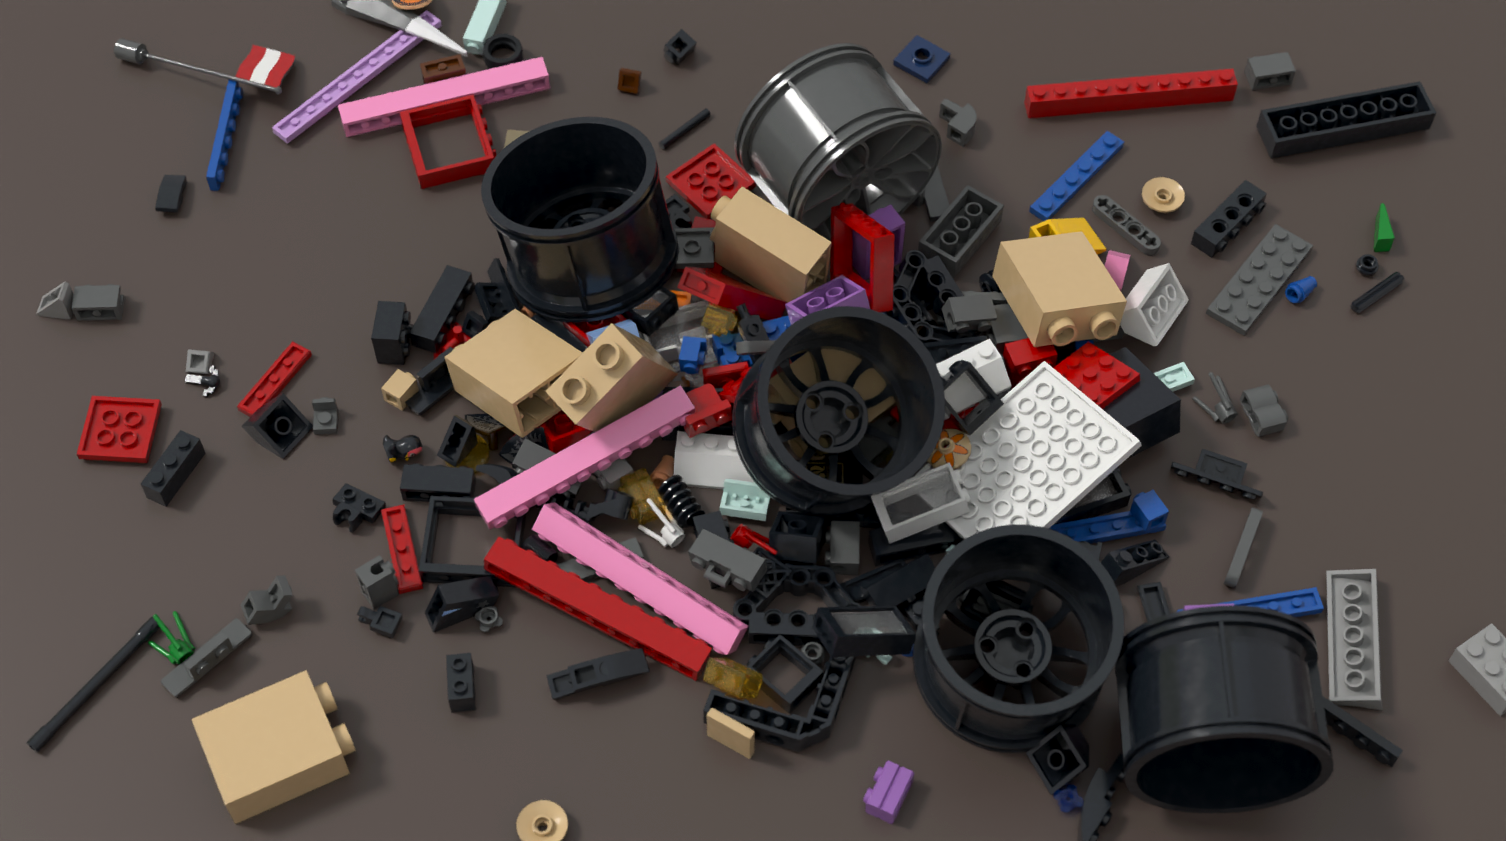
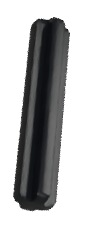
[1350,272,1404,313]

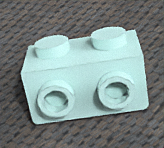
[719,479,770,521]

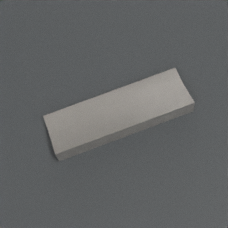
[1326,569,1382,711]

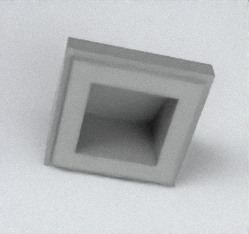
[185,349,214,374]

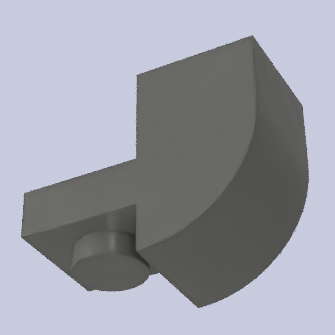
[939,98,977,147]
[241,575,293,625]

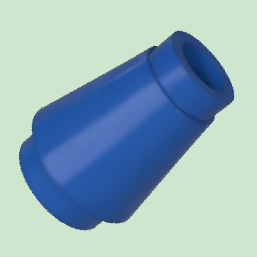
[1285,276,1317,303]

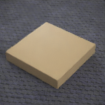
[707,708,755,759]

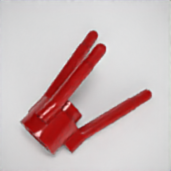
[730,524,777,555]

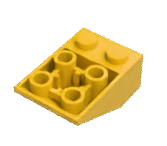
[1028,218,1107,255]

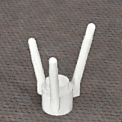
[638,497,685,548]

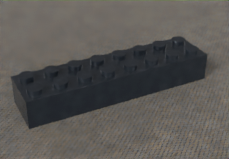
[1256,81,1436,158]

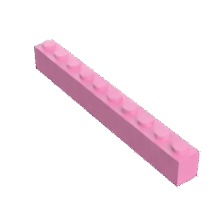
[338,57,550,137]
[474,385,695,530]
[532,502,749,655]

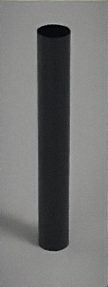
[659,108,711,150]

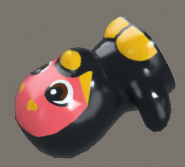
[383,435,423,463]

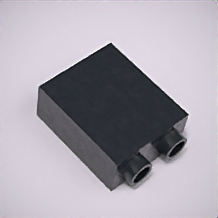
[1103,347,1181,460]

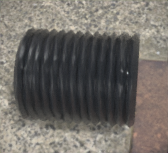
[520,535,558,563]

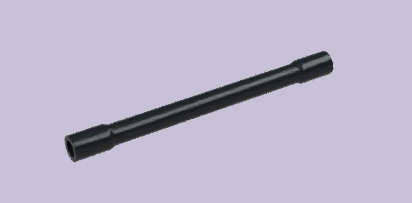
[26,616,160,752]

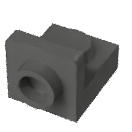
[312,397,339,435]

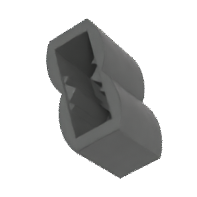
[1240,385,1288,437]

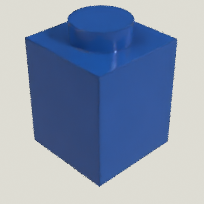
[1130,490,1169,533]

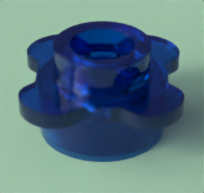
[1054,784,1084,813]

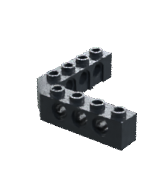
[703,656,857,752]

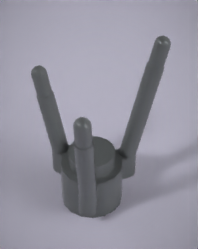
[1193,372,1238,424]

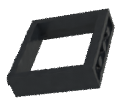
[419,495,526,587]

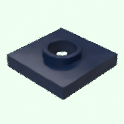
[893,35,951,83]

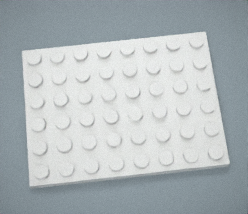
[915,361,1142,540]

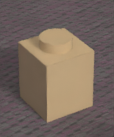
[381,369,419,411]

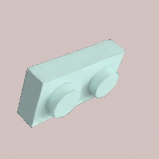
[1153,362,1195,392]

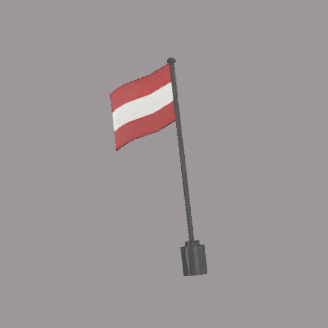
[114,38,295,94]

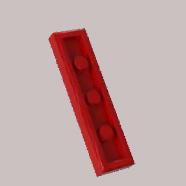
[237,341,312,417]
[381,504,423,594]

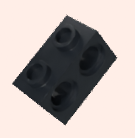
[446,653,476,713]

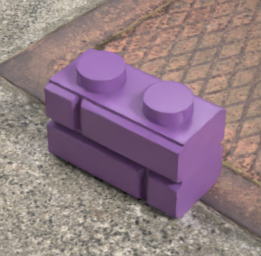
[863,761,915,824]

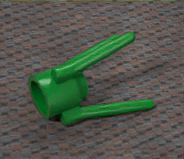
[148,611,195,665]

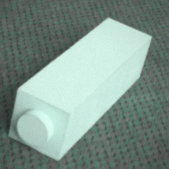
[463,0,507,55]

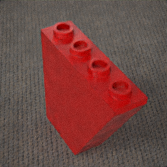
[677,267,788,320]

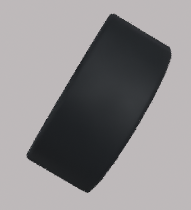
[483,34,523,69]

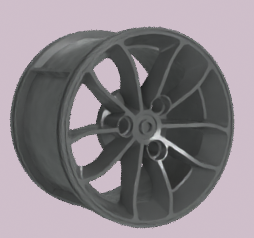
[734,43,942,241]

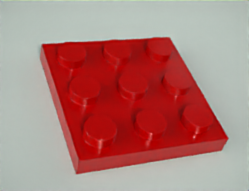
[665,143,756,219]
[1053,342,1140,409]
[77,396,162,463]

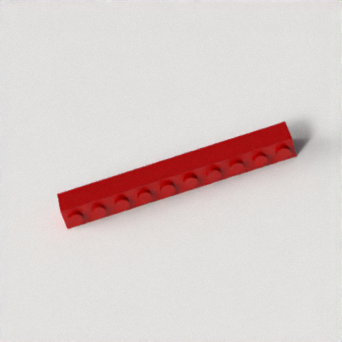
[1024,69,1238,118]
[484,537,712,681]

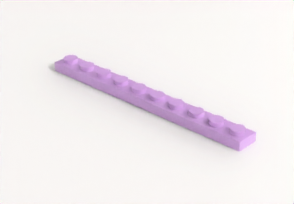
[272,10,441,144]

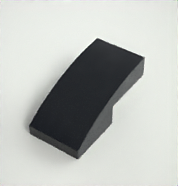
[155,175,187,212]

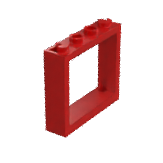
[399,94,497,189]
[830,203,895,313]

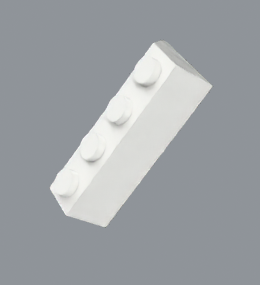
[1120,263,1189,346]
[936,339,1011,420]
[673,431,755,490]

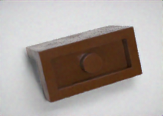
[420,54,466,84]

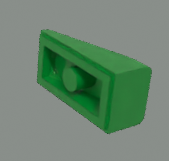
[1373,203,1395,252]

